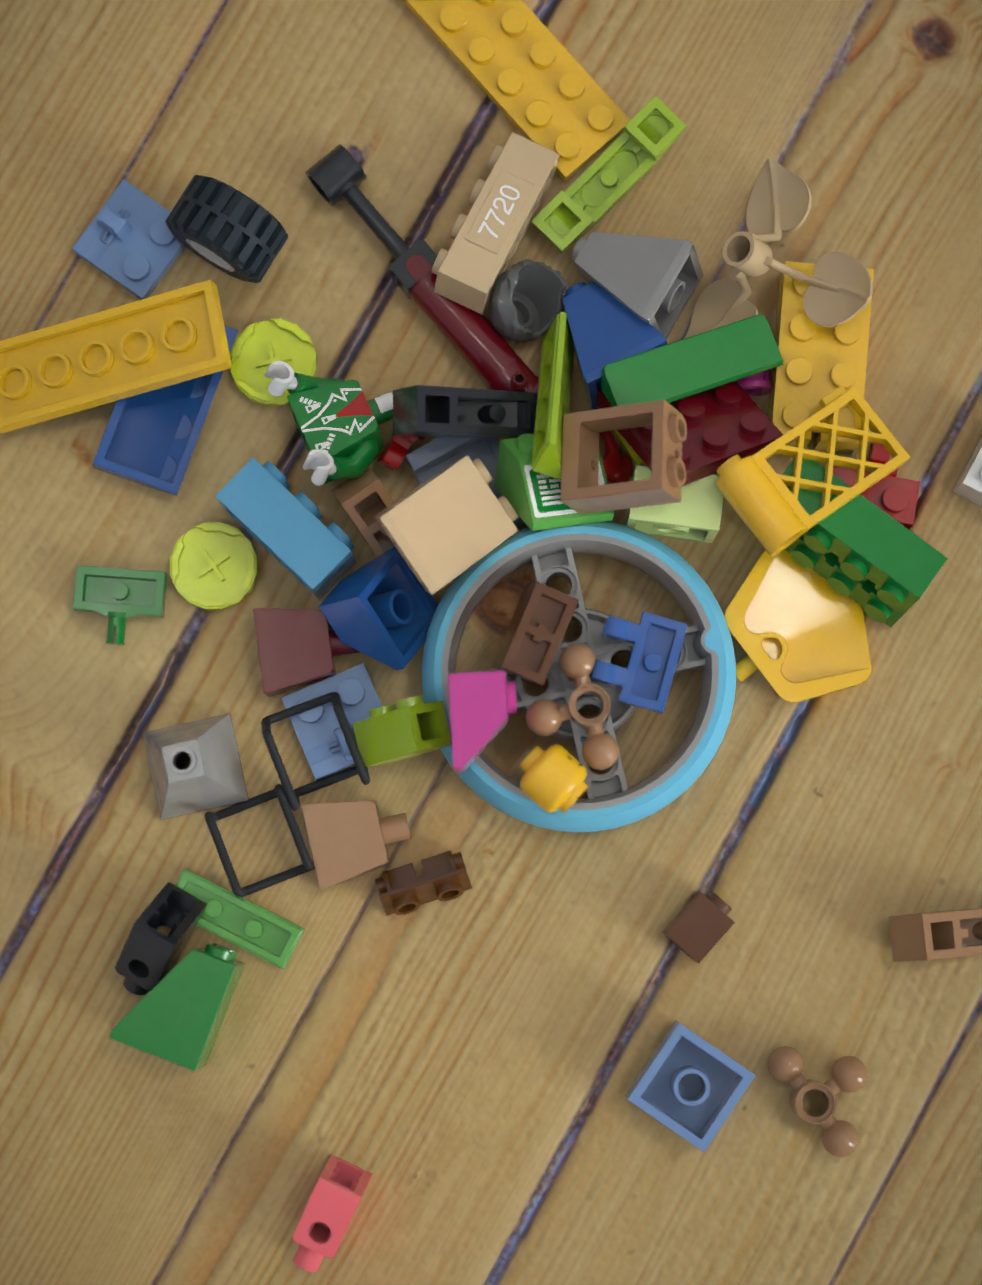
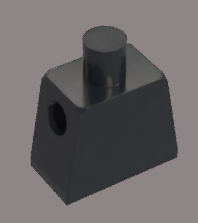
[115,882,207,995]

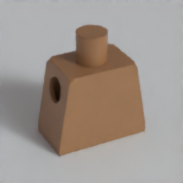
[301,800,411,890]

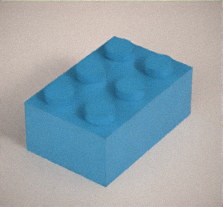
[215,457,356,600]

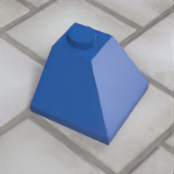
[319,546,438,670]

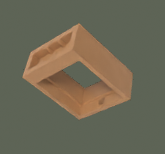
[561,400,687,514]

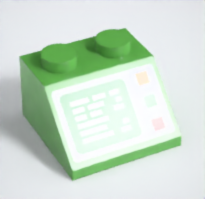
[494,434,614,531]

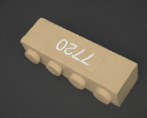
[431,132,560,314]

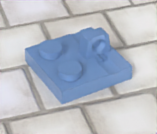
[72,179,186,300]
[282,663,382,780]

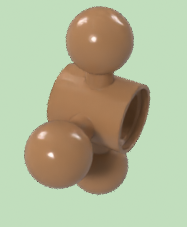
[526,643,619,770]
[767,1046,868,1157]

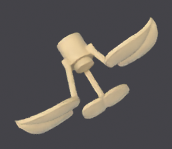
[684,158,873,339]

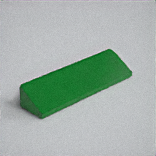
[601,314,783,407]

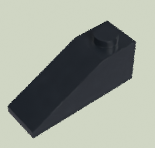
[393,385,537,438]

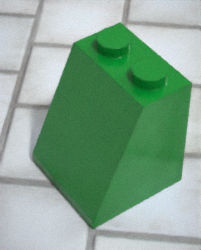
[109,943,245,1071]

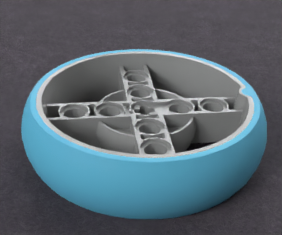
[422,521,736,832]

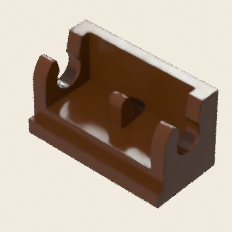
[492,581,579,685]

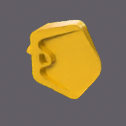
[724,550,872,703]

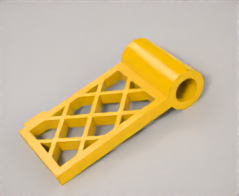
[715,385,910,556]

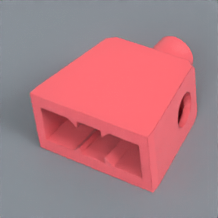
[292,1154,372,1272]

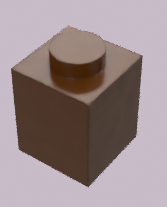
[662,891,735,963]

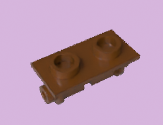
[375,850,472,916]

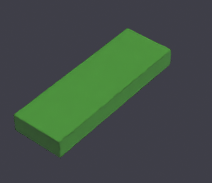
[175,868,305,970]

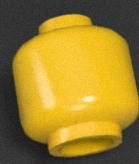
[520,744,589,813]

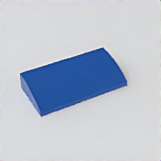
[93,325,238,496]

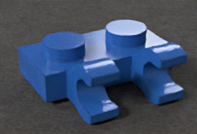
[590,612,688,714]

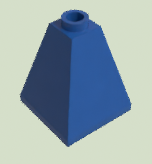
[562,282,667,410]

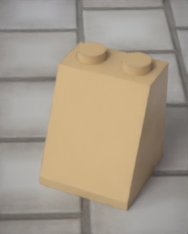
[374,455,518,595]

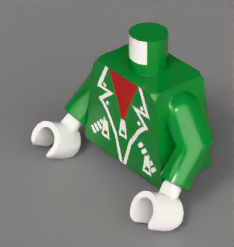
[265,361,393,486]

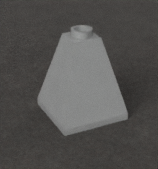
[571,232,704,340]
[143,713,249,820]

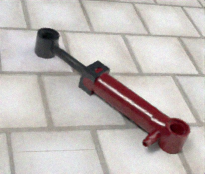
[305,144,539,396]

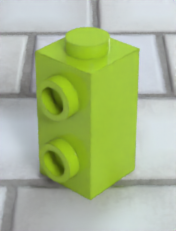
[353,696,452,767]

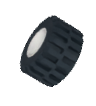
[165,175,288,283]

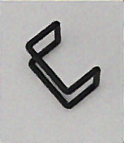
[261,692,370,811]
[205,784,315,897]

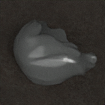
[488,259,568,342]

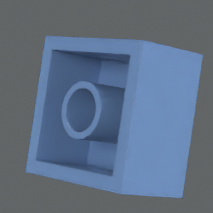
[625,1020,756,1153]

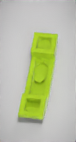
[531,95,687,253]

